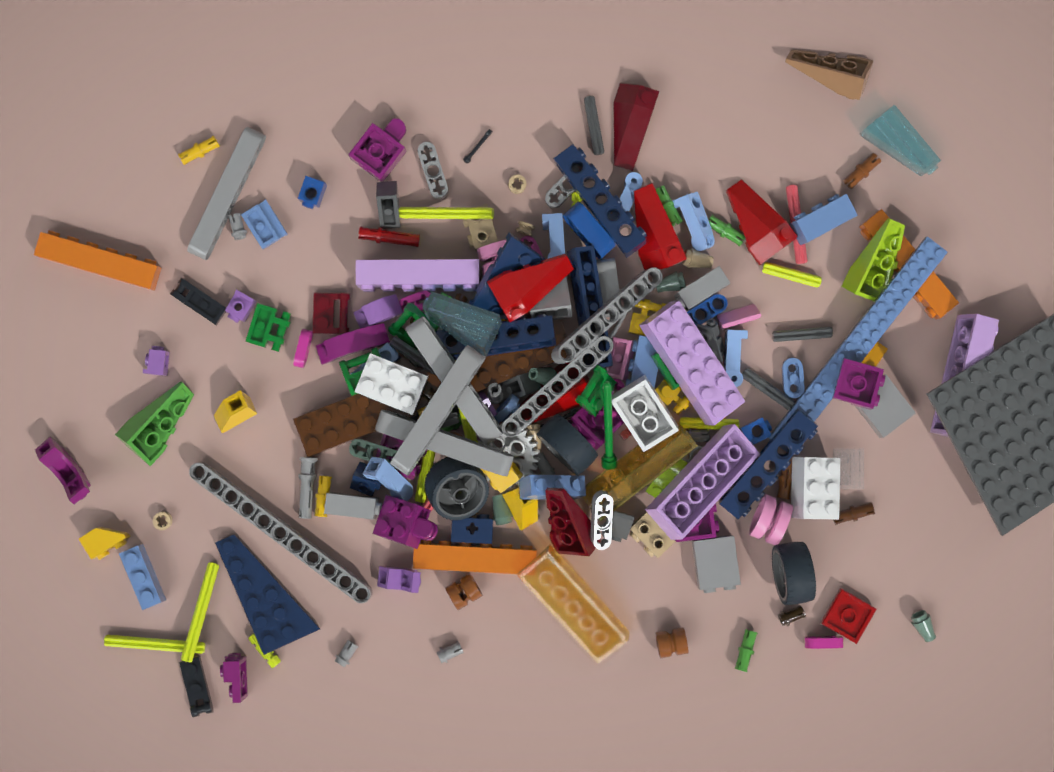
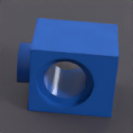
[298,176,327,209]
[739,417,772,445]

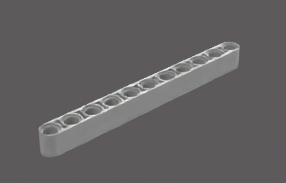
[189,463,372,603]

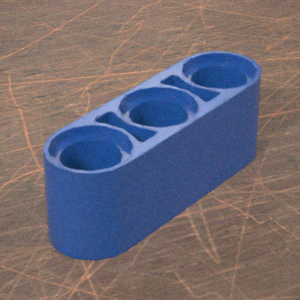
[563,202,616,259]
[687,294,728,327]

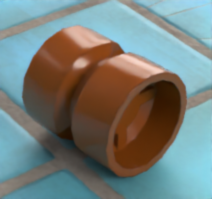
[445,573,483,610]
[655,627,689,659]

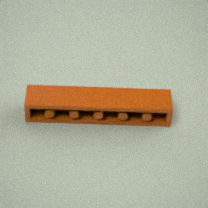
[859,209,959,320]
[34,230,161,291]
[413,539,537,575]

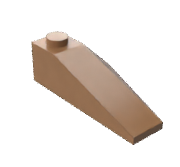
[785,50,873,100]

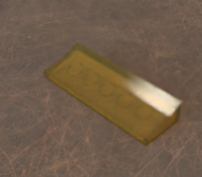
[582,419,697,521]
[517,544,630,663]

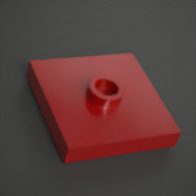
[820,588,877,644]

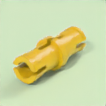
[178,135,220,165]
[314,475,332,517]

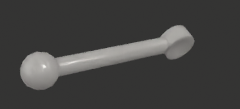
[608,309,631,340]

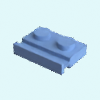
[241,199,288,250]

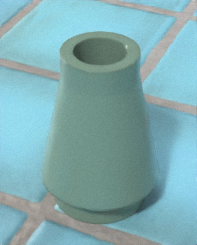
[657,271,686,293]
[528,367,557,386]
[492,494,513,526]
[911,610,936,642]

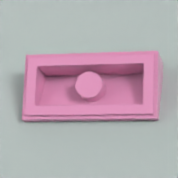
[717,304,761,330]
[606,337,634,381]

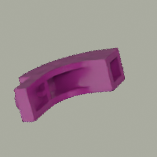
[316,323,390,365]
[35,437,91,505]

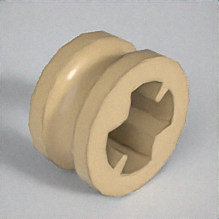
[508,175,527,194]
[515,221,535,237]
[153,511,173,530]

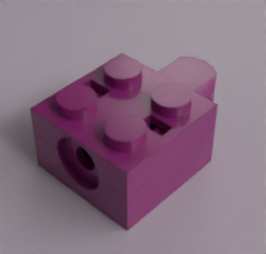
[348,118,407,182]
[372,495,438,549]

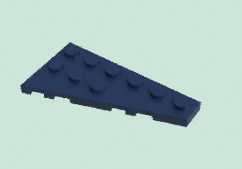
[454,232,545,344]
[215,535,320,655]

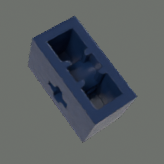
[451,514,493,544]

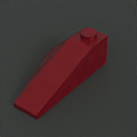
[613,83,659,172]
[545,487,601,556]

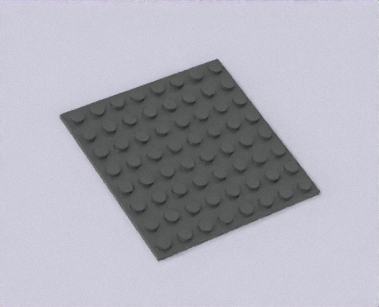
[926,314,1054,536]

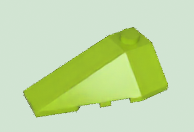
[841,218,905,302]

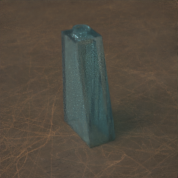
[860,105,941,176]
[423,292,502,357]

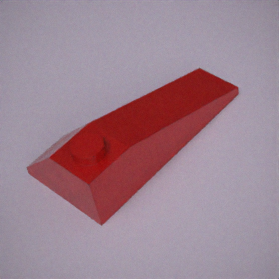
[726,179,798,266]
[633,183,687,270]
[487,254,573,322]
[518,360,590,423]

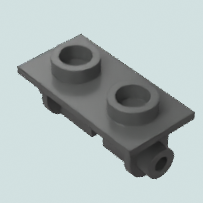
[697,319,726,362]

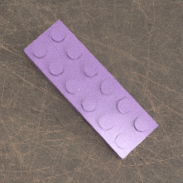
[356,259,480,292]
[639,301,746,425]
[930,314,999,437]
[645,424,760,540]

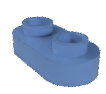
[782,358,805,398]
[493,394,520,424]

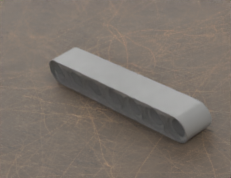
[187,127,266,260]
[551,268,663,364]
[406,316,503,445]
[502,336,613,437]
[390,345,486,476]
[375,410,514,476]

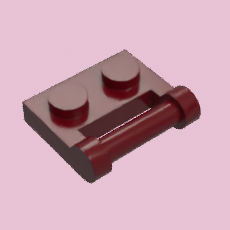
[313,293,350,334]

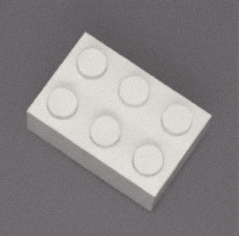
[355,353,429,415]
[612,375,679,452]
[791,457,840,519]

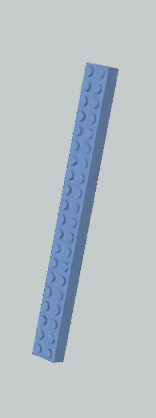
[768,236,948,452]

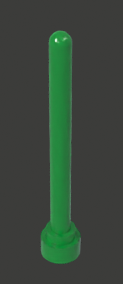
[601,381,618,470]

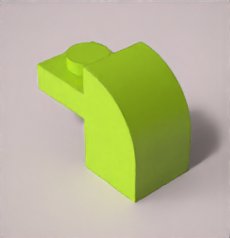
[645,453,688,498]

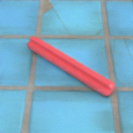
[786,185,808,264]

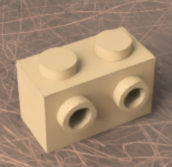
[462,204,498,251]
[629,511,676,558]

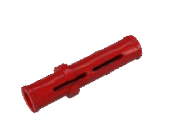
[358,226,420,247]

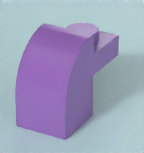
[353,294,403,329]
[377,566,421,593]

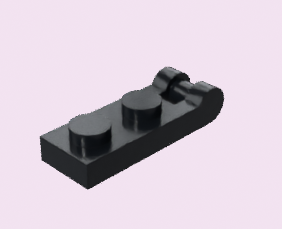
[170,277,226,325]
[179,656,214,718]

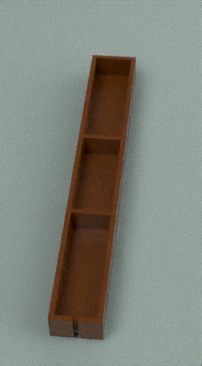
[293,319,567,457]

